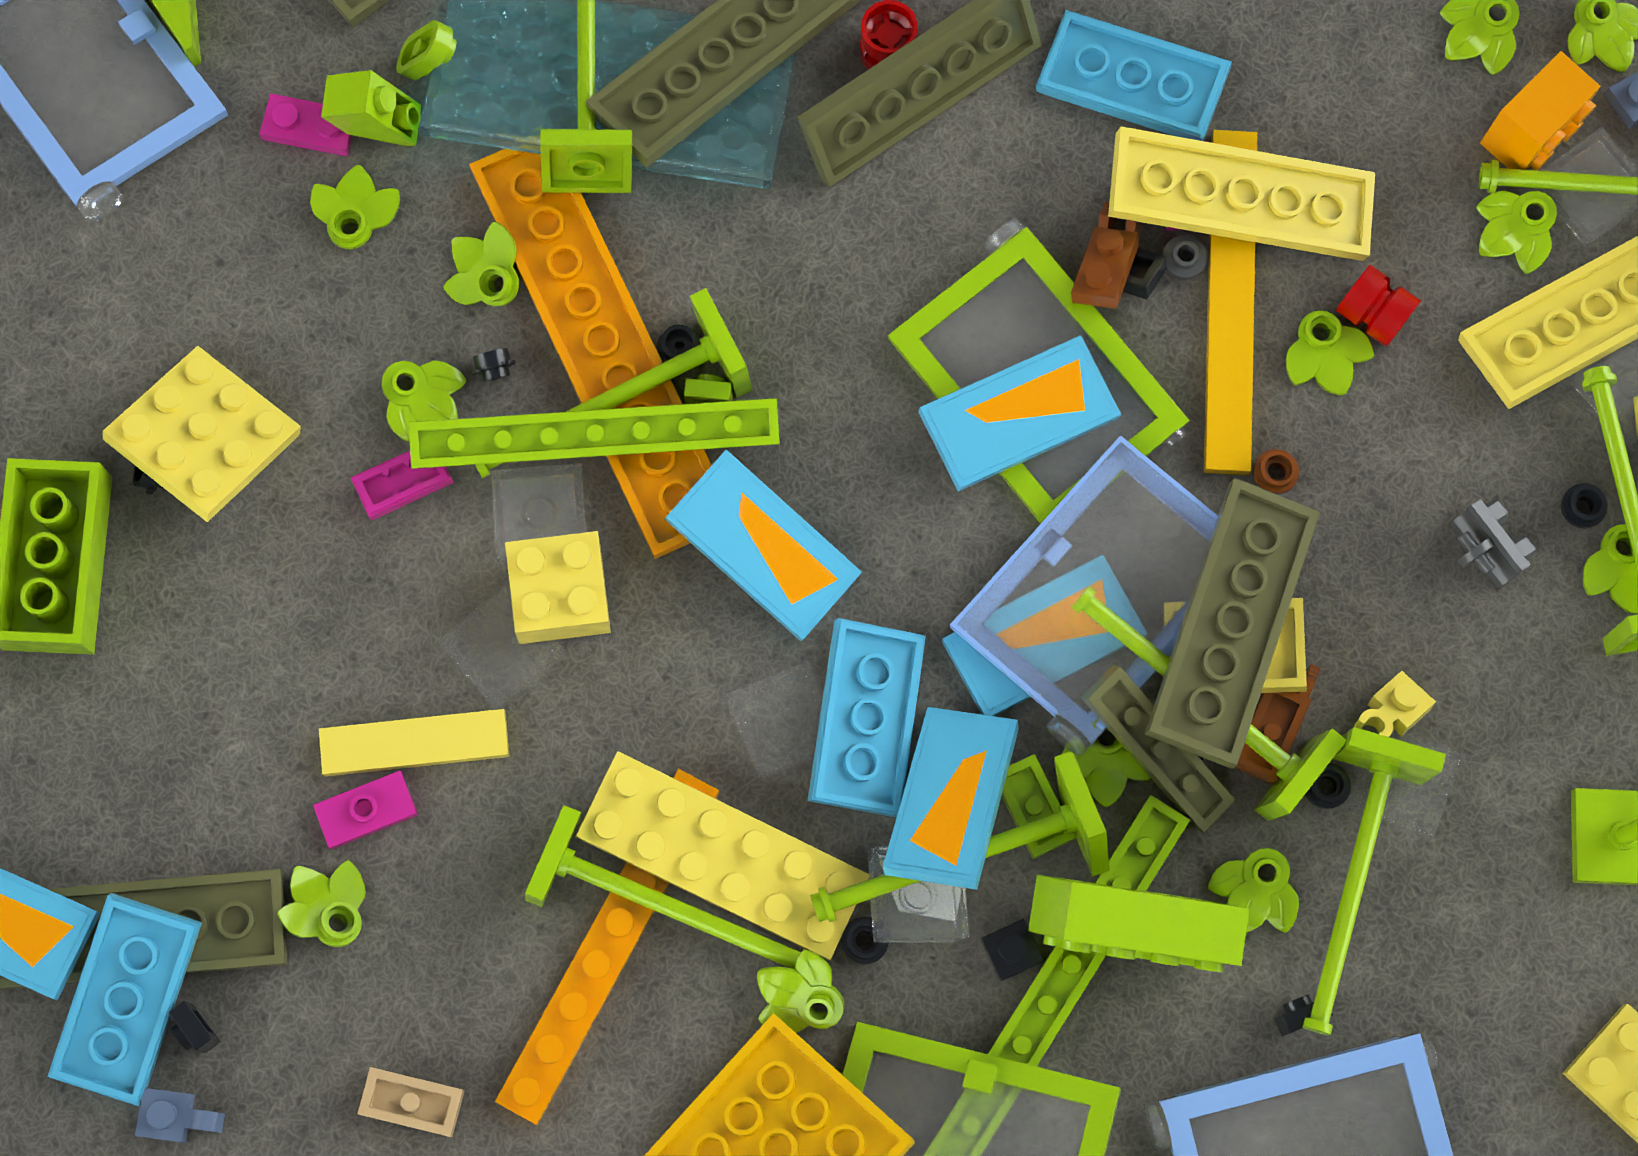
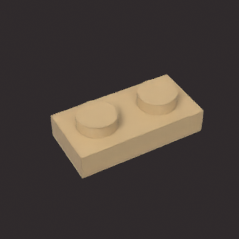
[357,1067,465,1137]

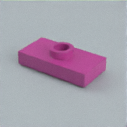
[351,450,454,521]
[313,770,418,850]

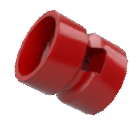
[859,0,918,70]
[1336,264,1421,347]

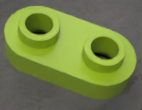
[396,20,457,81]

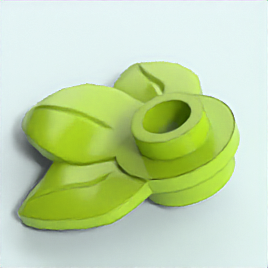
[1440,0,1520,75]
[1567,0,1638,73]
[310,165,400,249]
[1476,191,1557,274]
[443,222,519,307]
[1286,310,1374,396]
[381,360,466,442]
[1582,524,1638,615]
[1062,719,1150,807]
[1208,847,1299,933]
[277,860,366,947]
[757,949,844,1033]

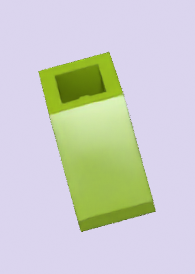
[321,70,421,146]

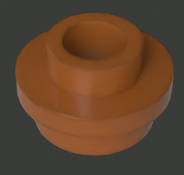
[1253,449,1299,495]

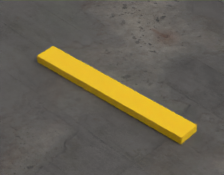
[1204,130,1257,475]

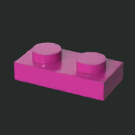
[260,93,353,157]

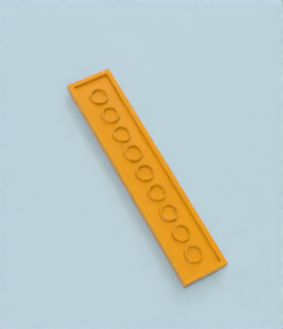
[469,134,712,559]

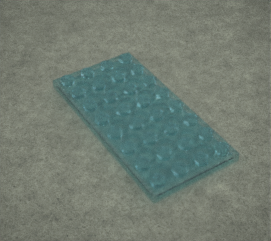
[419,0,796,190]

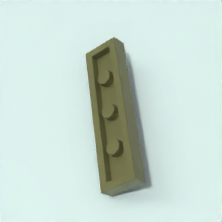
[1081,665,1235,833]

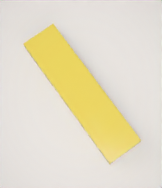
[319,709,510,777]

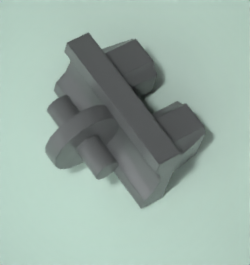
[1449,499,1536,589]

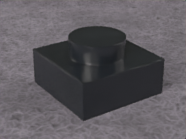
[1123,248,1167,300]
[980,918,1044,982]
[1275,994,1333,1036]
[168,1001,221,1053]

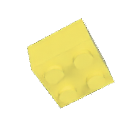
[505,531,611,644]

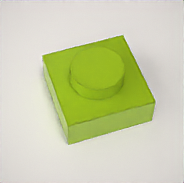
[684,374,733,404]

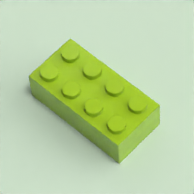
[0,458,113,655]
[1028,874,1250,972]

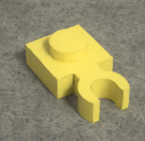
[1354,671,1436,737]

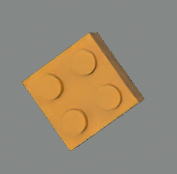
[1480,51,1601,170]

